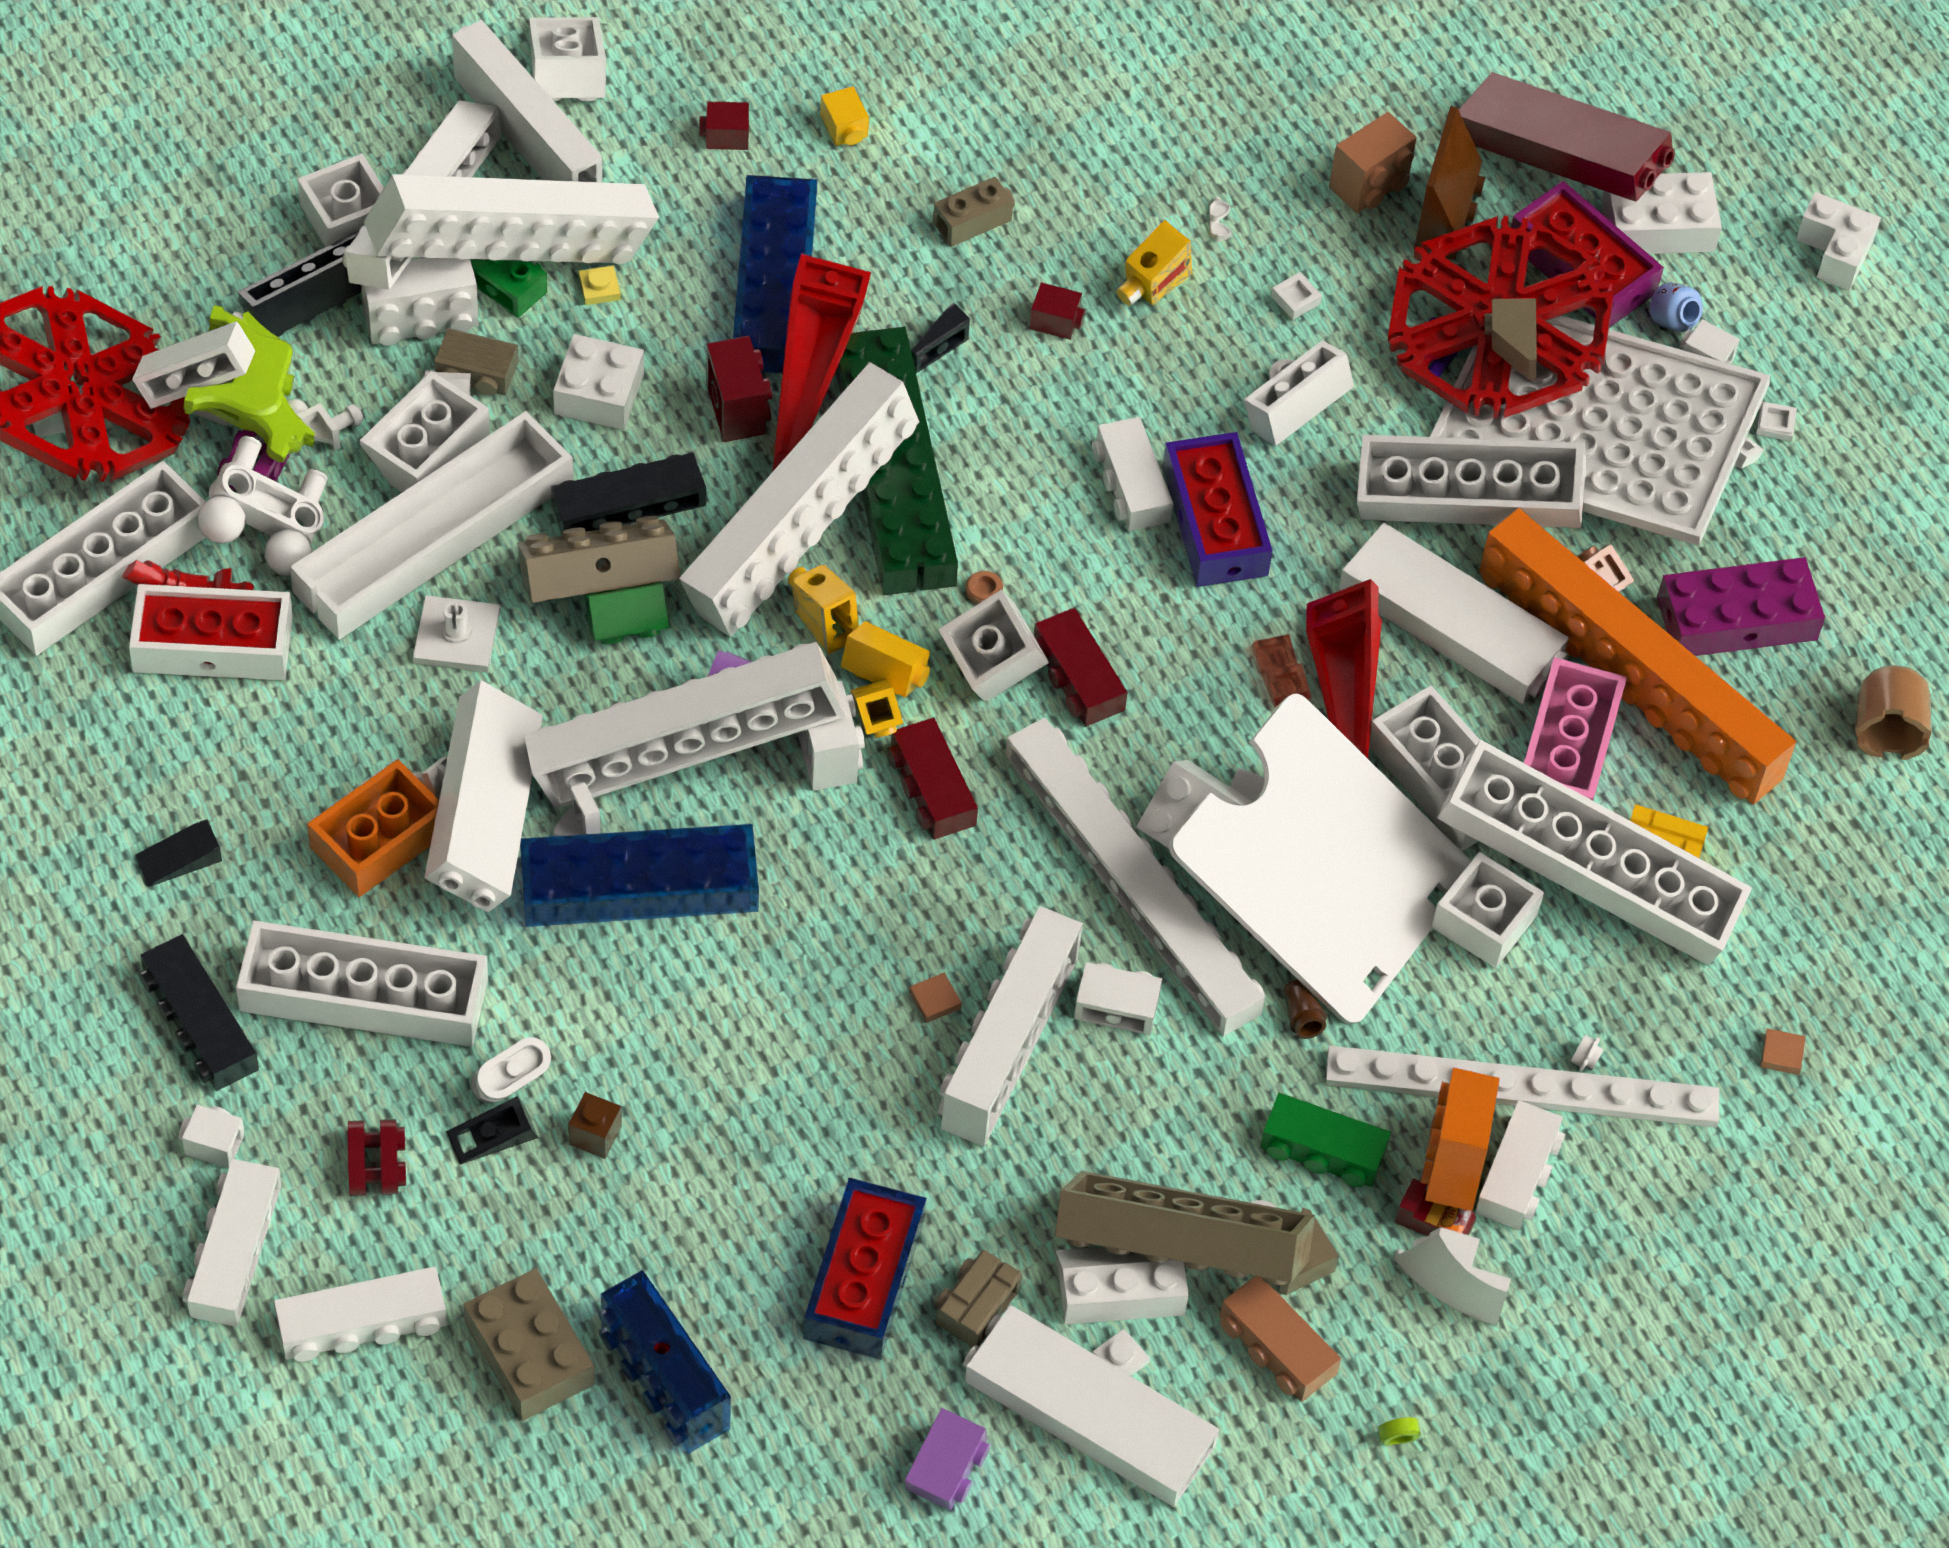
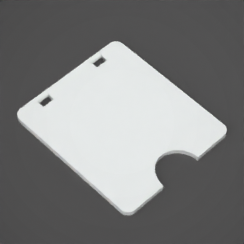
[1169,694,1471,1024]

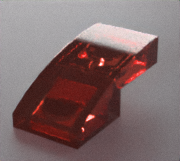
[1251,634,1312,708]

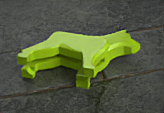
[183,305,315,462]

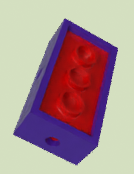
[1162,432,1273,587]

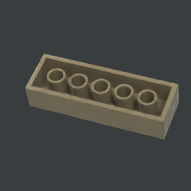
[1055,1171,1315,1285]

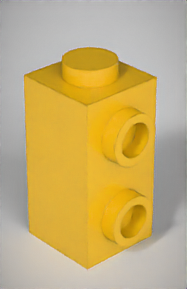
[840,621,930,697]
[850,679,904,738]

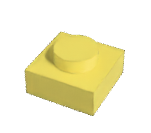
[579,265,621,305]

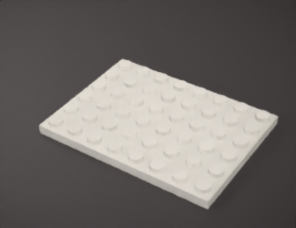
[1430,315,1770,546]

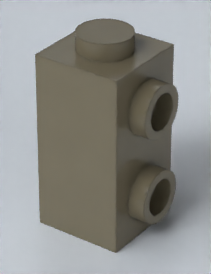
[933,177,1015,247]

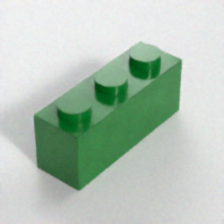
[1260,1092,1391,1188]

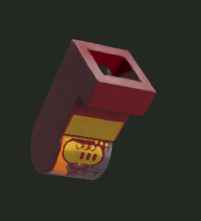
[1394,1178,1476,1236]

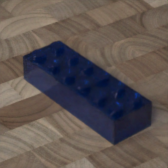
[733,175,818,373]
[520,824,759,927]

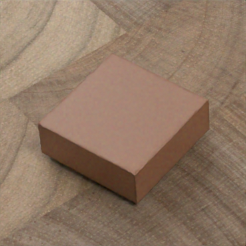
[909,972,962,1023]
[1760,1028,1806,1075]

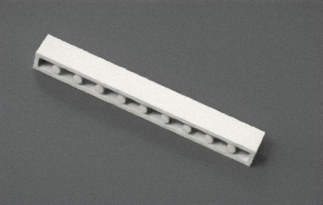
[1005,717,1265,1037]

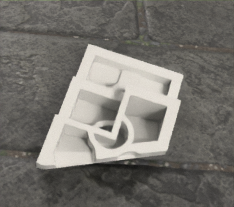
[1393,1227,1511,1326]

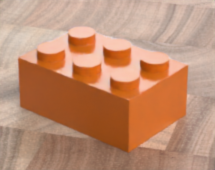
[307,759,439,898]
[1420,1067,1500,1211]

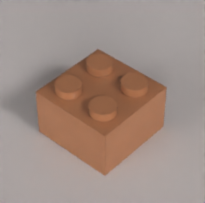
[1329,112,1417,213]

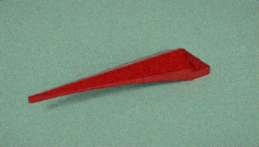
[772,254,871,472]
[1306,579,1382,759]

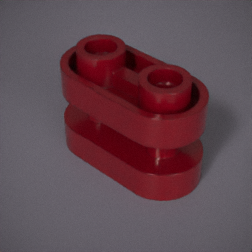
[348,1119,406,1197]

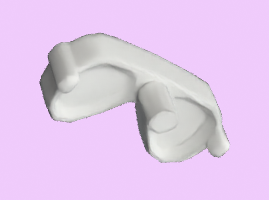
[1209,197,1231,242]

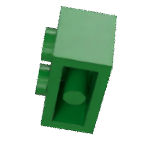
[470,259,547,318]
[584,582,669,644]

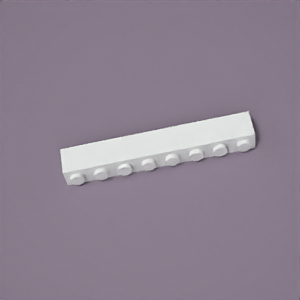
[343,100,502,289]

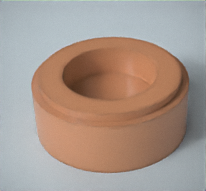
[966,571,1003,605]

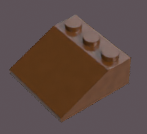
[1414,106,1486,260]

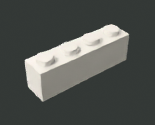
[183,1159,282,1327]
[274,1266,447,1362]

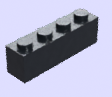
[237,230,362,337]
[551,452,706,535]
[138,934,259,1091]

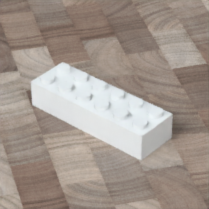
[1357,435,1586,528]
[0,461,206,656]
[937,906,1083,1147]
[236,920,488,1047]

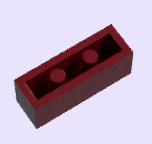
[1034,607,1128,727]
[887,717,978,840]

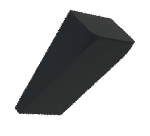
[911,303,970,374]
[135,819,222,887]
[446,1096,539,1165]

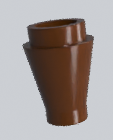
[1283,980,1327,1039]

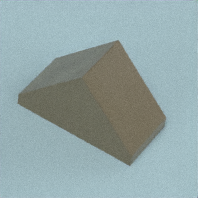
[1279,1208,1339,1295]

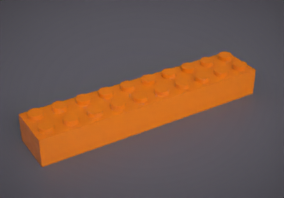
[1479,508,1797,805]

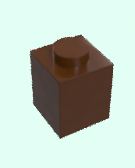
[568,1092,622,1159]

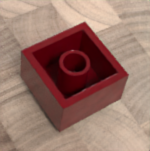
[706,336,772,442]

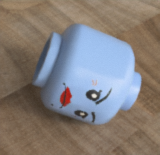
[1649,282,1703,332]

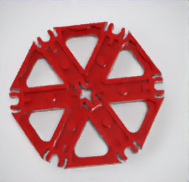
[1388,216,1614,418]
[0,286,190,482]

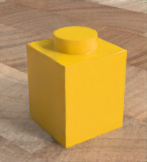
[820,86,869,146]

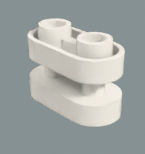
[471,1037,551,1103]

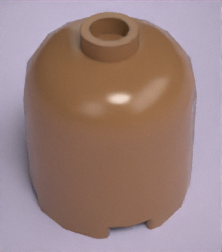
[1855,665,1932,760]

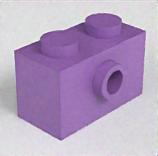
[905,1408,991,1511]

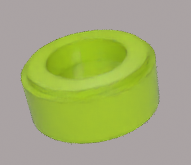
[1378,1417,1421,1446]

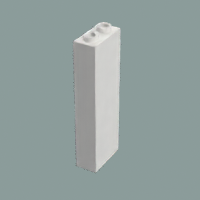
[452,19,602,183]
[1339,523,1569,704]
[424,680,543,912]
[963,1304,1220,1507]

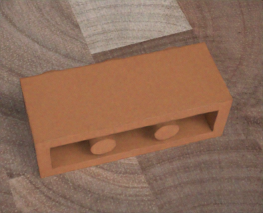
[1220,1276,1341,1402]

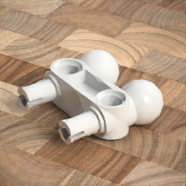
[197,436,328,577]

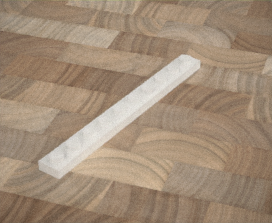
[1325,1046,1719,1128]

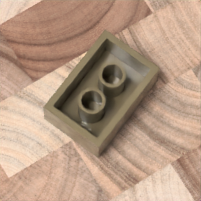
[463,1268,595,1421]

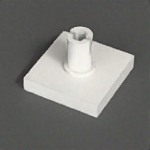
[413,595,500,673]

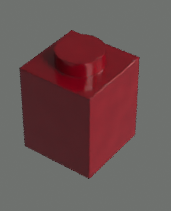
[699,101,749,150]
[1029,282,1086,340]

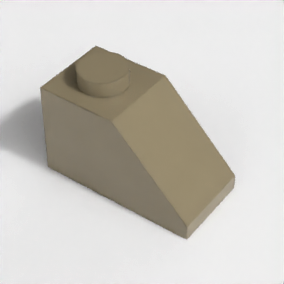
[1485,299,1537,380]

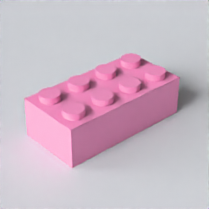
[1524,657,1627,801]

